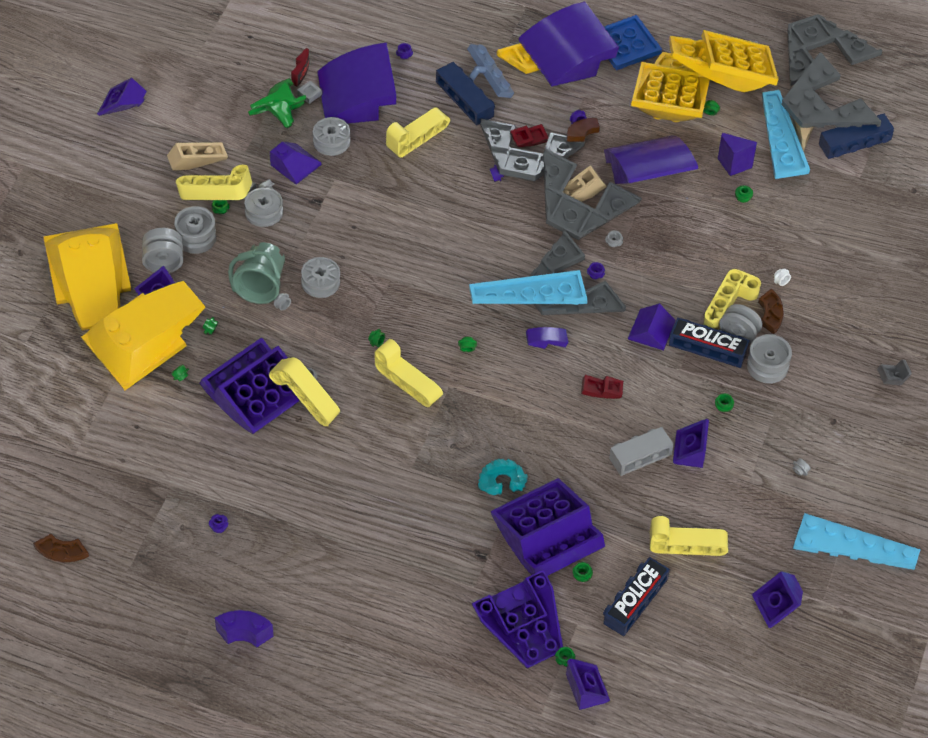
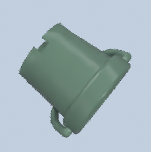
[228,242,285,304]

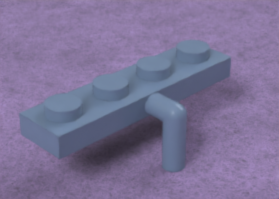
[467,44,514,98]

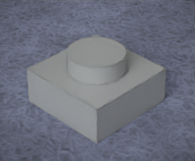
[297,81,322,104]

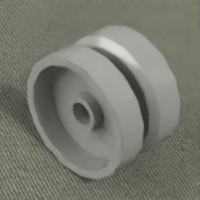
[174,206,216,254]
[142,228,183,273]
[747,334,792,384]

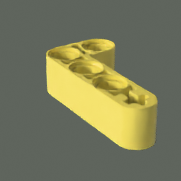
[386,107,450,157]
[176,164,252,200]
[703,269,761,330]
[375,339,443,407]
[269,357,340,426]
[650,516,728,556]

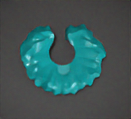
[478,458,528,495]

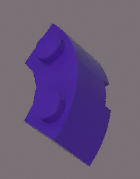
[215,610,274,648]

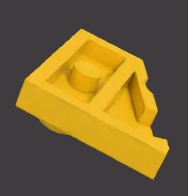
[497,43,539,74]

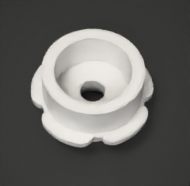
[774,269,791,286]

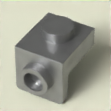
[877,359,912,386]

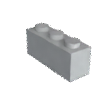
[609,427,673,476]

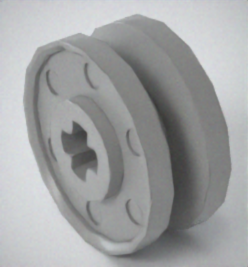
[312,117,350,156]
[244,187,283,227]
[301,257,340,298]
[719,304,763,344]

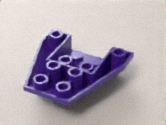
[472,569,563,669]

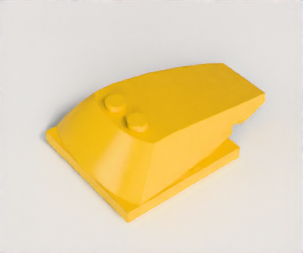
[669,30,779,92]
[631,52,710,122]
[43,223,131,331]
[81,281,205,391]

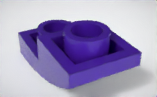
[526,327,568,349]

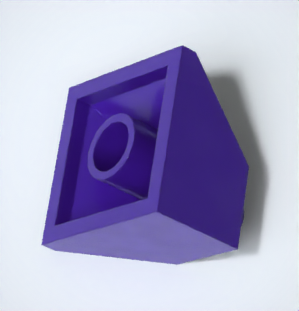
[97,77,147,116]
[270,142,322,184]
[751,571,803,628]

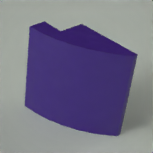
[518,1,619,87]
[317,42,396,124]
[604,135,699,184]
[199,337,300,434]
[491,478,605,576]

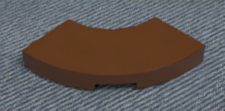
[566,118,600,142]
[758,289,784,335]
[33,534,89,562]

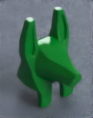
[248,78,306,128]

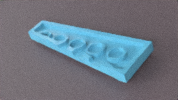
[762,90,810,179]
[469,270,587,305]
[793,513,920,570]

